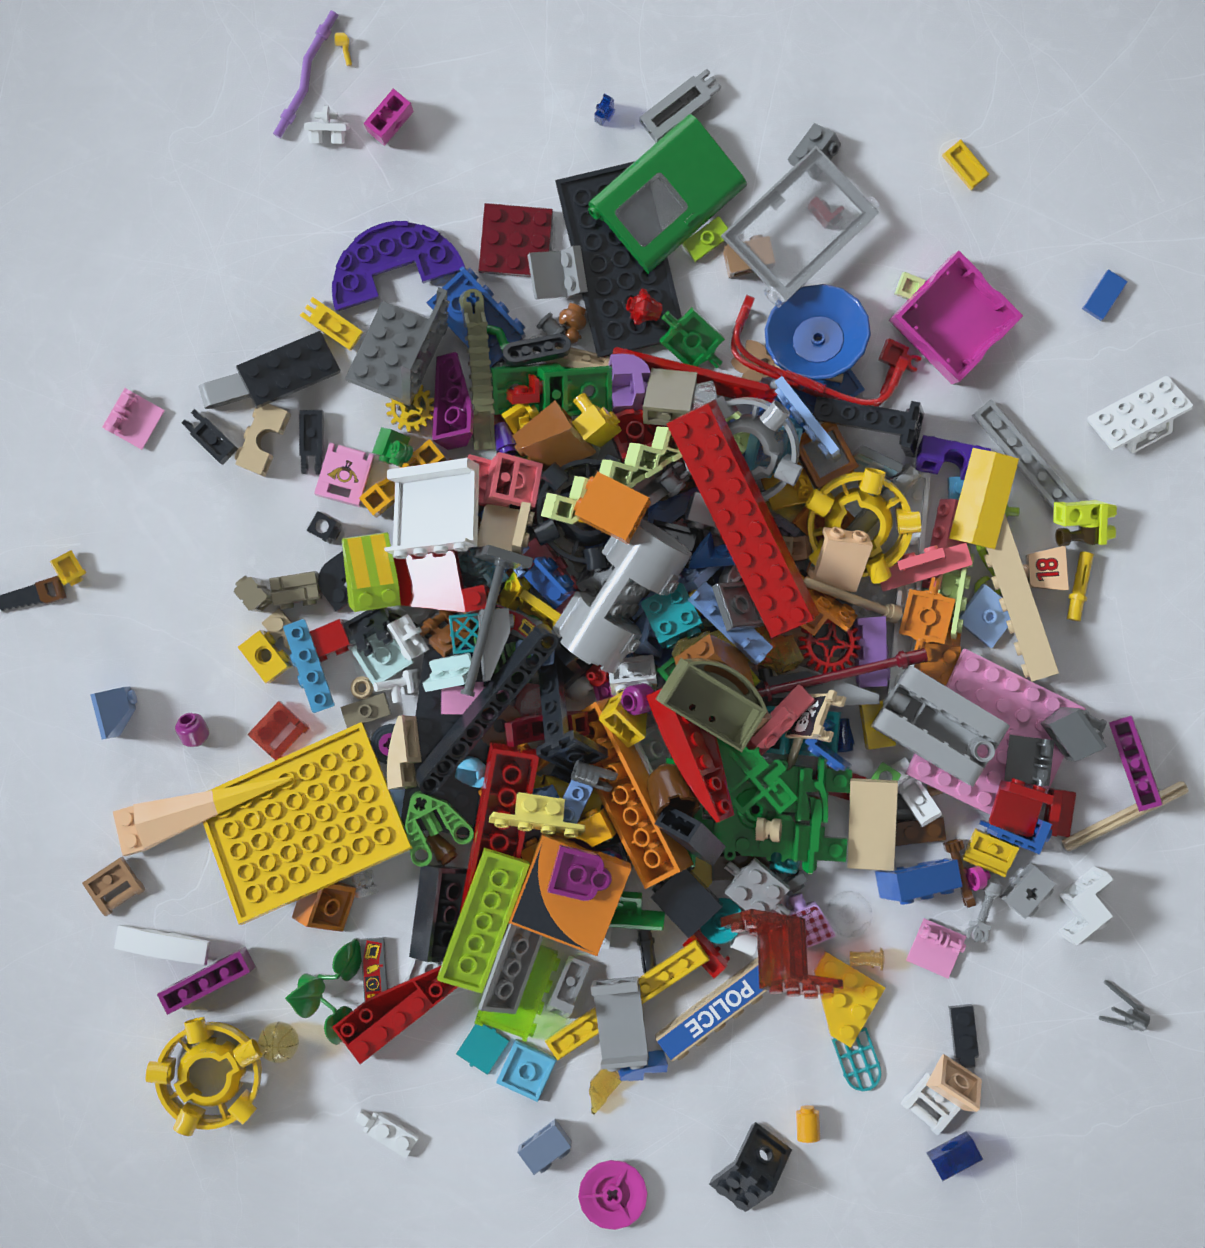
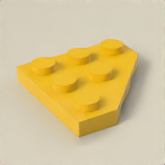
[814,951,885,1048]

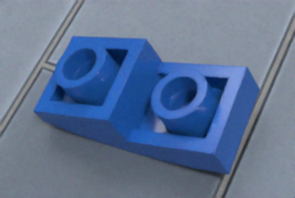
[618,1050,668,1081]

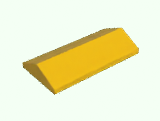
[949,448,1019,550]

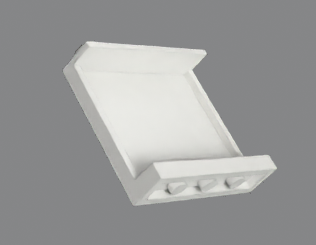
[385,458,479,559]

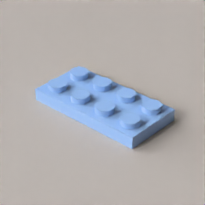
[775,376,842,462]

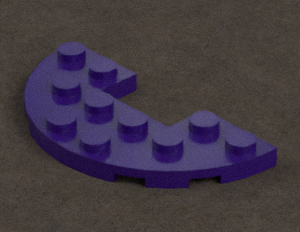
[332,221,466,312]

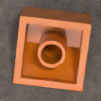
[291,882,357,932]

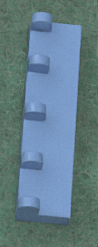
[687,581,773,665]

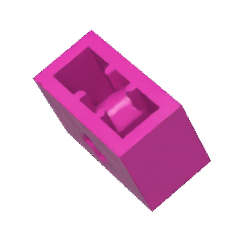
[364,88,414,146]

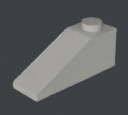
[478,608,514,682]

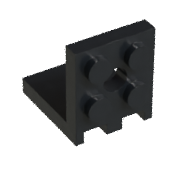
[709,1122,792,1212]

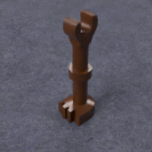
[943,839,976,908]

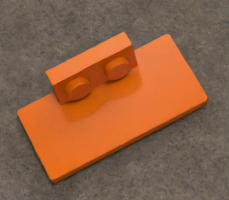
[801,575,858,636]

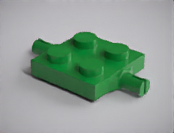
[660,307,725,368]

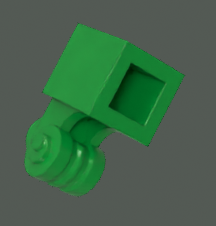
[372,427,413,467]

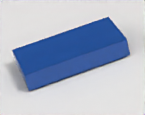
[1082,269,1128,321]

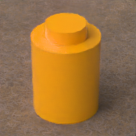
[796,1105,820,1143]

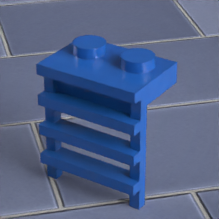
[979,819,1052,855]

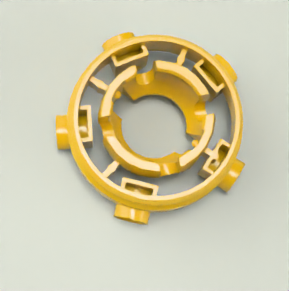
[805,468,921,584]
[145,1017,263,1136]

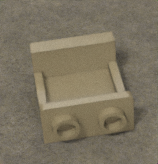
[643,368,697,426]

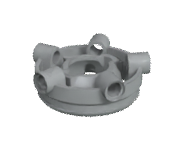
[685,396,803,500]

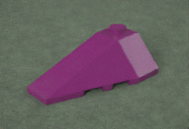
[432,352,474,450]

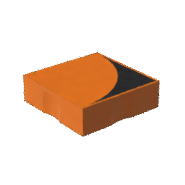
[509,833,631,956]

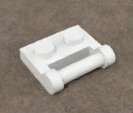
[901,1073,961,1135]

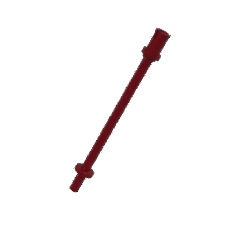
[757,647,928,702]

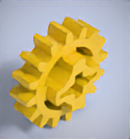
[385,385,434,433]

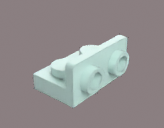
[423,653,472,692]

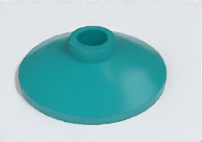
[700,898,743,944]

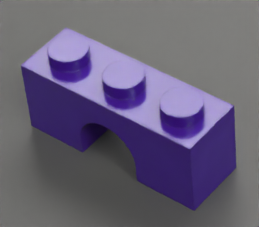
[915,435,991,480]

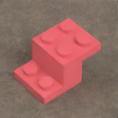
[467,452,543,510]

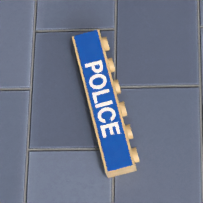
[655,952,783,1062]

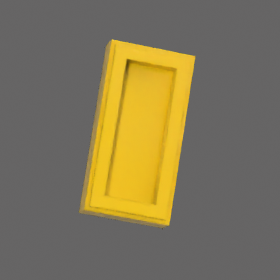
[942,139,990,191]

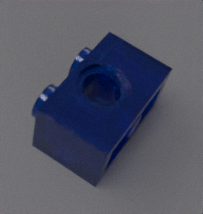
[926,1131,983,1182]

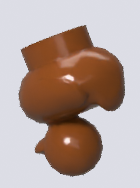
[559,303,586,344]

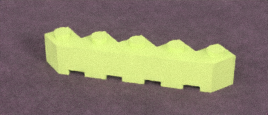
[541,427,682,524]

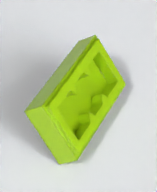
[682,216,728,263]

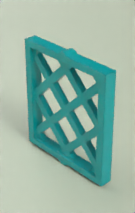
[449,613,479,654]

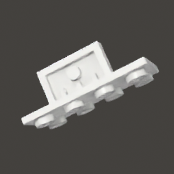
[1088,376,1193,454]

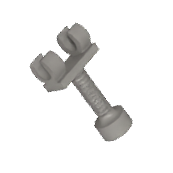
[965,881,1003,943]

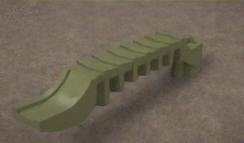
[459,289,496,450]

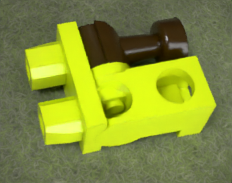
[1053,500,1117,547]

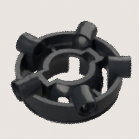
[532,454,648,570]

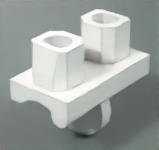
[304,105,349,144]
[387,614,429,661]

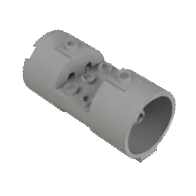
[552,519,692,673]

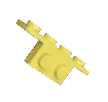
[489,792,585,838]

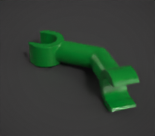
[486,324,509,353]

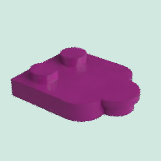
[547,845,611,901]

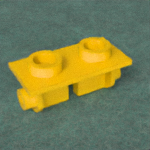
[496,571,531,611]

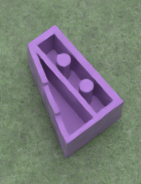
[852,616,890,688]

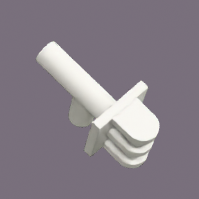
[374,669,421,703]

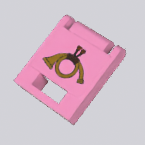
[314,443,375,508]

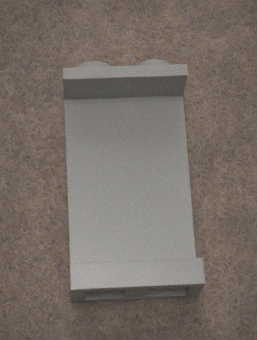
[591,976,649,1072]

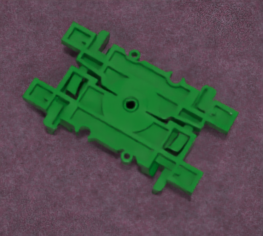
[666,756,852,874]

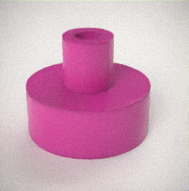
[966,866,991,891]

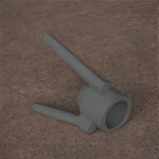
[1099,980,1150,1031]

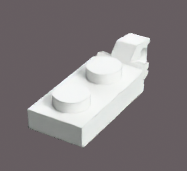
[355,1109,419,1158]

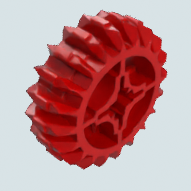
[798,618,861,674]

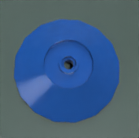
[764,284,871,381]

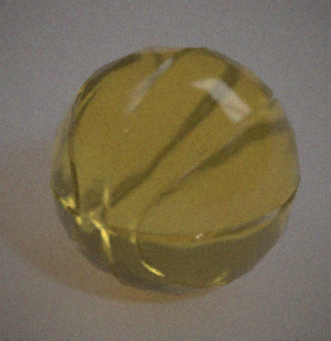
[258,1021,299,1063]

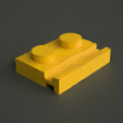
[962,828,1019,877]

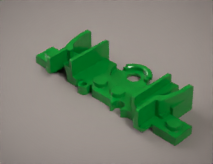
[651,656,798,817]

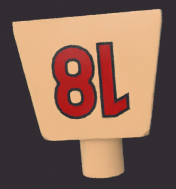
[1022,546,1069,591]

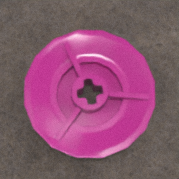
[578,1160,647,1230]

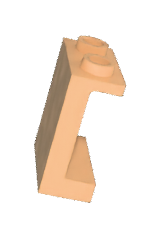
[807,527,873,592]

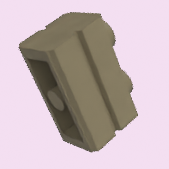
[269,571,322,610]
[233,576,273,612]

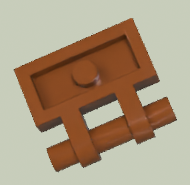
[420,610,479,658]

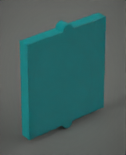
[456,1020,510,1075]

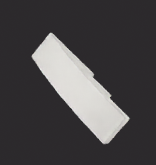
[115,925,210,965]

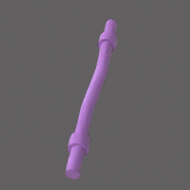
[273,10,339,139]

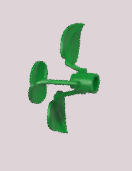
[285,938,362,1045]

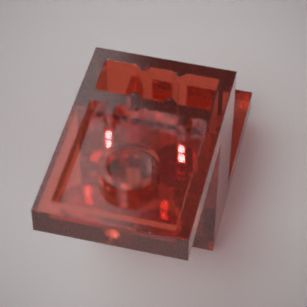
[721,909,843,999]

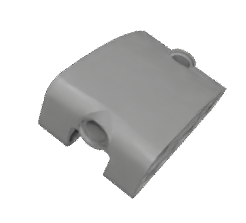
[871,666,1010,787]

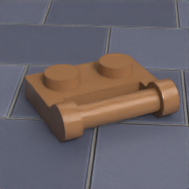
[82,856,145,916]

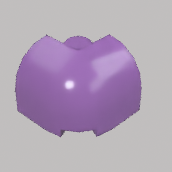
[608,354,651,414]

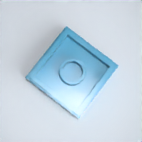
[496,1039,557,1102]

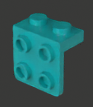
[641,583,705,649]

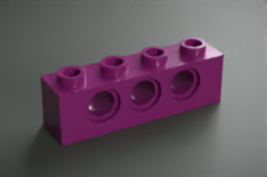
[1108,716,1163,812]
[157,947,256,1015]

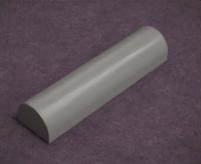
[845,464,922,533]

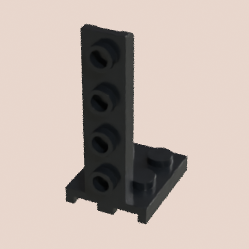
[813,396,925,458]
[536,654,609,774]

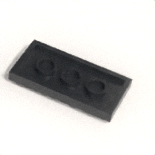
[236,331,341,409]

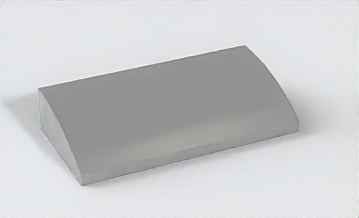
[478,923,543,1014]

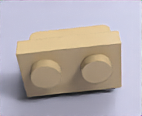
[477,502,535,555]

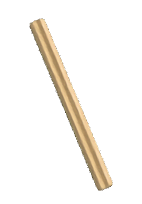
[1062,781,1189,851]

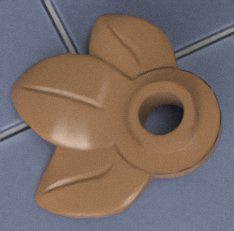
[731,340,775,382]

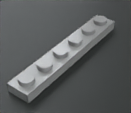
[972,400,1080,510]

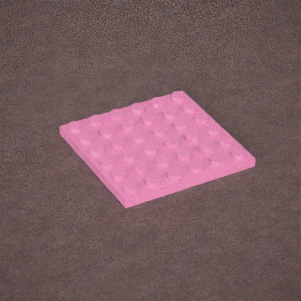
[905,649,1086,815]

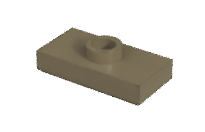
[340,693,392,728]

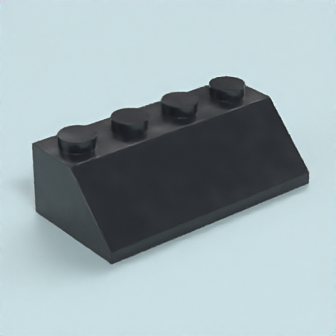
[409,865,468,962]

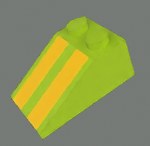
[342,532,401,612]

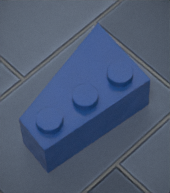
[875,858,962,905]

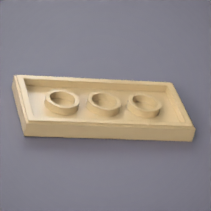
[847,778,898,871]

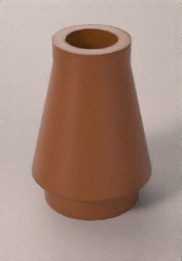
[427,833,458,866]

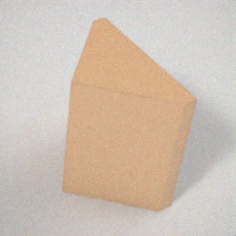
[926,1054,982,1112]

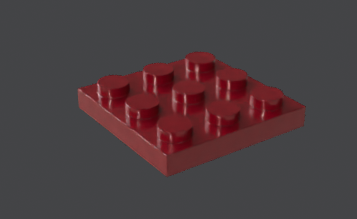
[479,203,553,277]

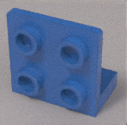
[524,556,576,609]

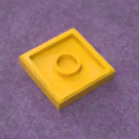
[519,589,561,629]

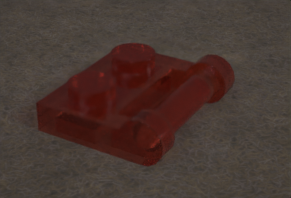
[247,701,310,761]

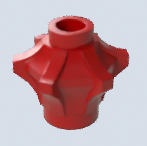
[626,289,662,325]

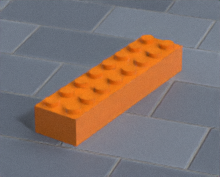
[581,697,694,889]

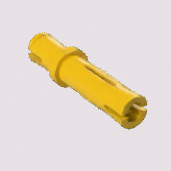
[1066,552,1094,621]

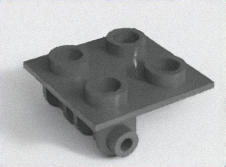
[1004,735,1055,786]

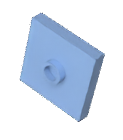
[960,584,1010,648]

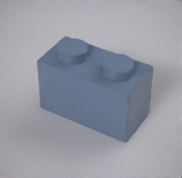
[517,1119,572,1175]

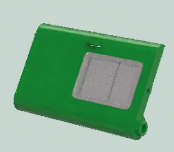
[588,114,747,274]

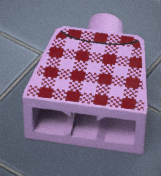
[785,893,836,952]

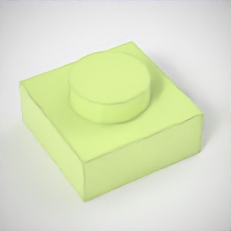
[894,272,925,300]

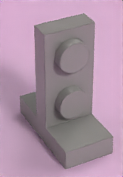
[545,955,590,1019]

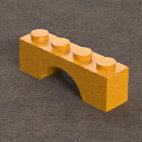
[359,439,447,518]
[521,807,617,870]

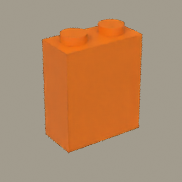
[574,471,651,545]

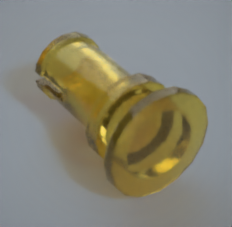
[850,947,885,971]

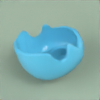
[455,756,486,788]

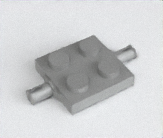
[724,857,791,923]

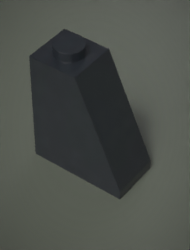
[655,805,726,866]

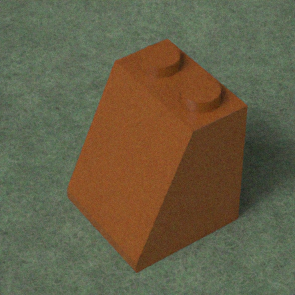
[512,400,596,472]
[674,634,755,695]

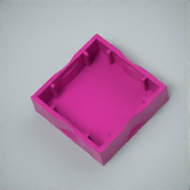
[888,251,1023,384]

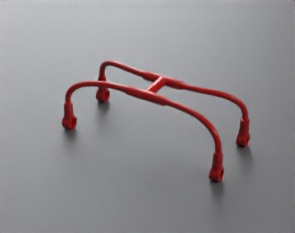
[731,294,909,407]

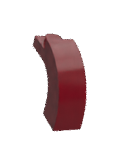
[505,711,590,747]

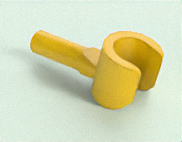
[335,33,352,66]

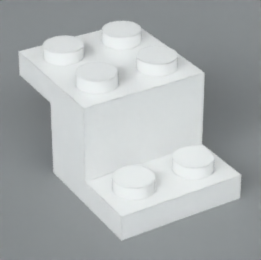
[1058,867,1114,946]

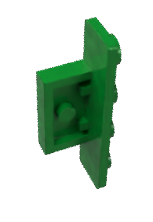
[609,891,665,931]

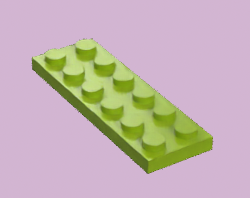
[437,848,530,994]

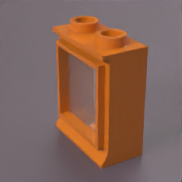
[799,422,859,489]

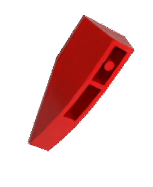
[646,688,734,823]
[332,965,458,1065]

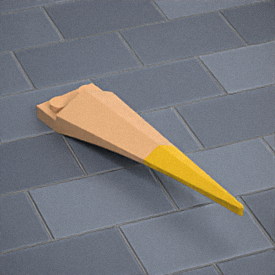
[113,777,293,857]

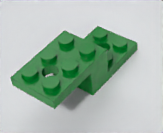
[490,363,612,416]

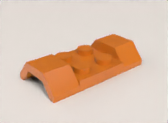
[914,622,961,686]

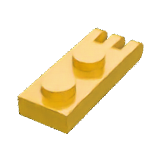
[299,297,363,351]

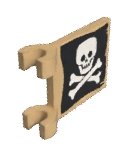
[785,690,846,742]

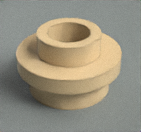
[351,676,374,699]

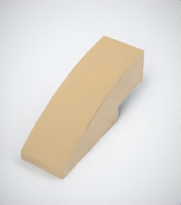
[387,715,421,790]

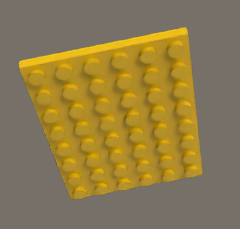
[203,722,413,925]

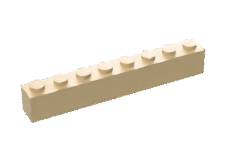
[984,514,1059,682]

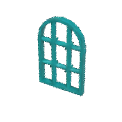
[832,1027,881,1092]

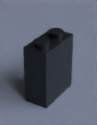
[650,867,723,938]

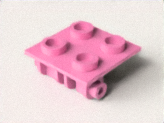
[102,388,165,450]
[906,918,966,979]

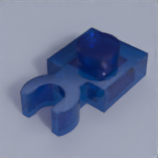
[594,93,616,126]

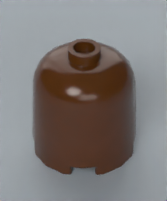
[647,763,700,819]

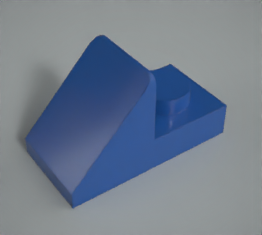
[689,532,735,569]

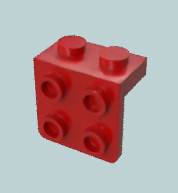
[989,778,1054,837]

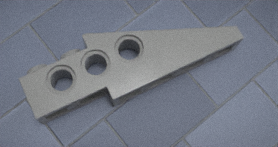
[750,661,879,706]

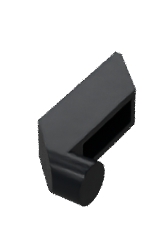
[758,667,823,688]

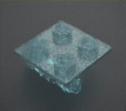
[459,547,509,591]

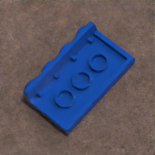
[426,266,526,367]

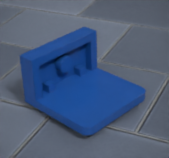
[805,718,852,771]

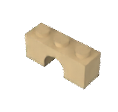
[235,404,291,477]

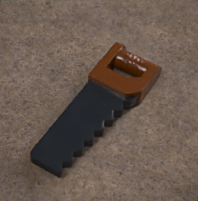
[0,576,67,611]

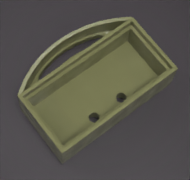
[656,658,767,752]

